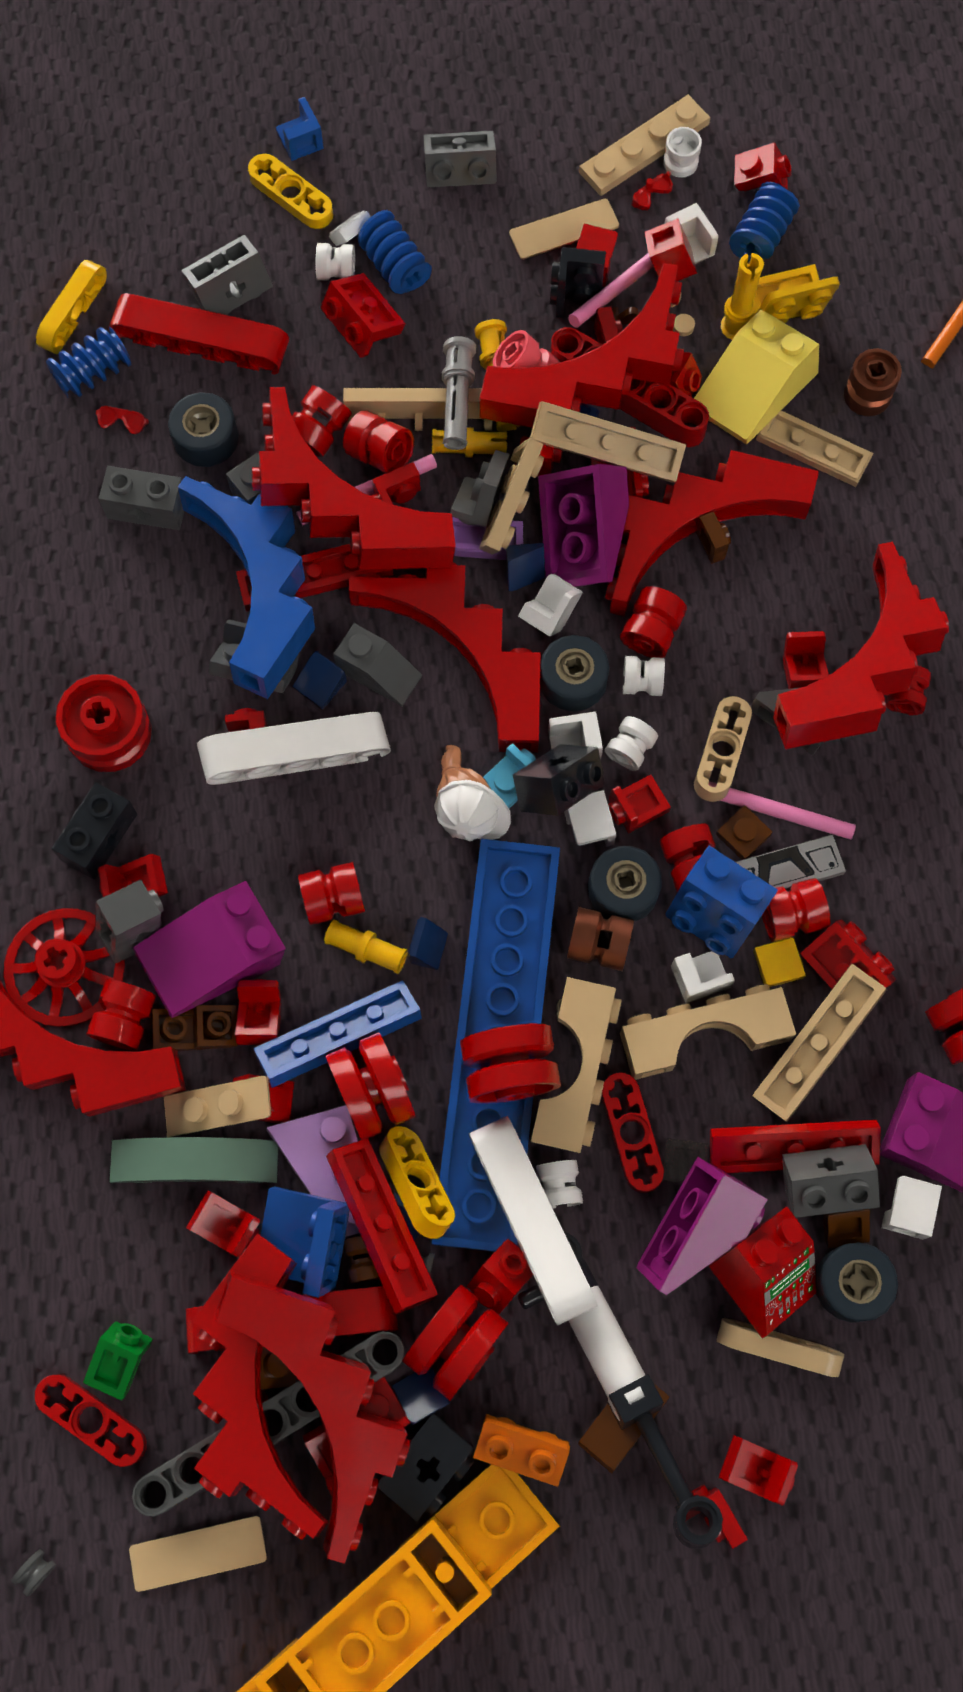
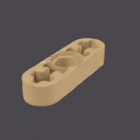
[694,696,752,802]
[717,1318,844,1377]

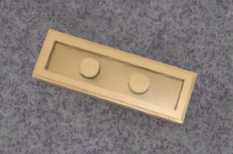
[756,411,873,487]

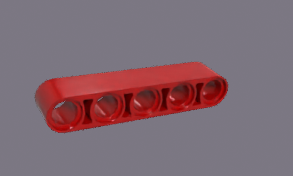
[108,293,289,375]
[551,327,709,447]
[186,1286,398,1354]

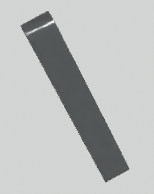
[132,1332,406,1516]

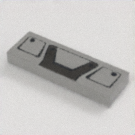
[736,835,846,891]

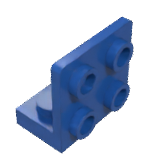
[261,1187,350,1298]

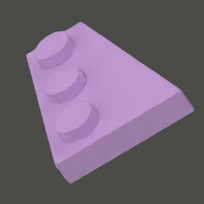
[267,1105,360,1239]

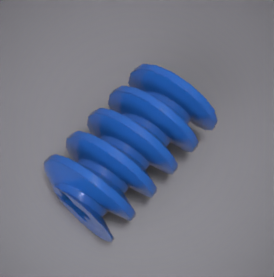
[729,182,800,262]
[358,210,432,294]
[46,326,132,398]

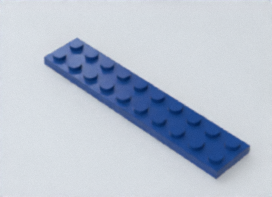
[432,839,560,1252]

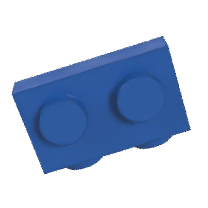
[666,845,778,958]

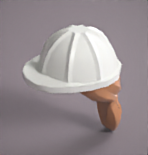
[434,745,511,841]

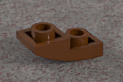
[150,1005,238,1051]
[578,1384,670,1473]

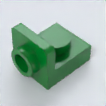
[83,1322,153,1401]

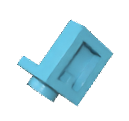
[483,744,536,808]

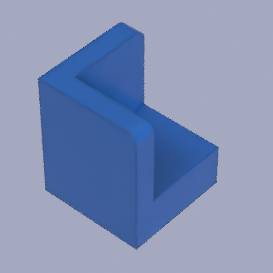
[276,97,324,161]

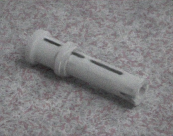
[442,336,476,450]

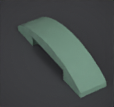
[110,1137,278,1183]

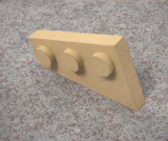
[479,438,544,555]

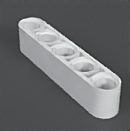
[197,712,391,785]
[469,1116,598,1325]

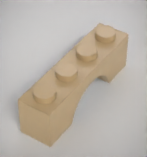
[531,977,622,1153]
[620,984,796,1080]

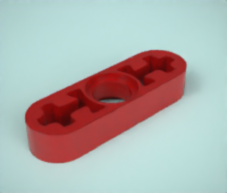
[601,1073,664,1193]
[35,1375,147,1467]

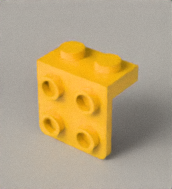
[754,264,840,323]

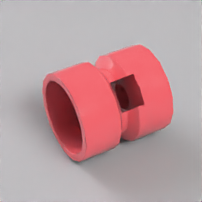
[493,330,560,368]

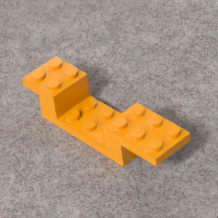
[237,1464,560,1692]

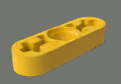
[248,154,333,229]
[36,260,107,354]
[379,1126,455,1239]

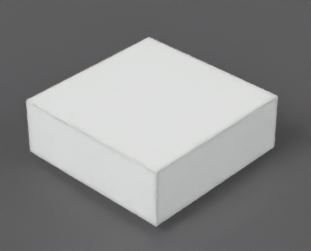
[329,211,371,246]

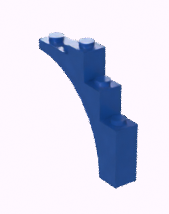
[178,476,315,699]

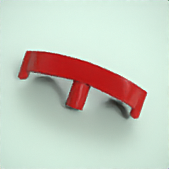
[631,171,673,210]
[96,405,149,435]

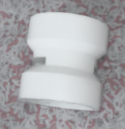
[663,127,702,177]
[316,243,355,281]
[623,656,665,696]
[605,716,658,771]
[536,1160,583,1209]

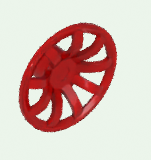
[4,908,125,1027]

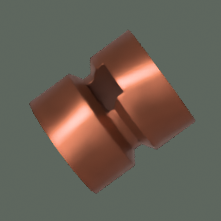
[844,348,902,416]
[567,907,634,971]

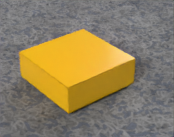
[753,938,806,987]

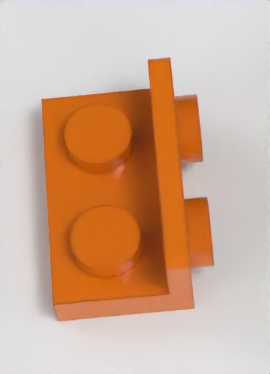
[473,1414,570,1487]

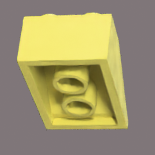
[694,309,819,445]

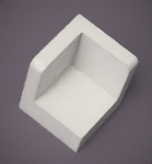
[665,203,718,264]
[518,574,583,636]
[548,711,603,760]
[564,790,616,847]
[671,951,735,1004]
[881,1176,942,1240]

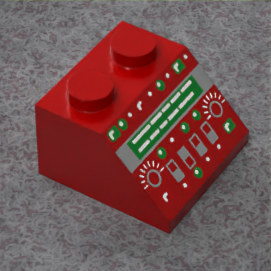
[709,1206,817,1339]

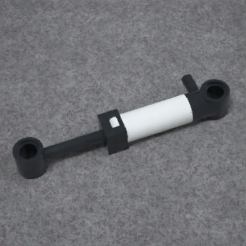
[517,1232,723,1549]

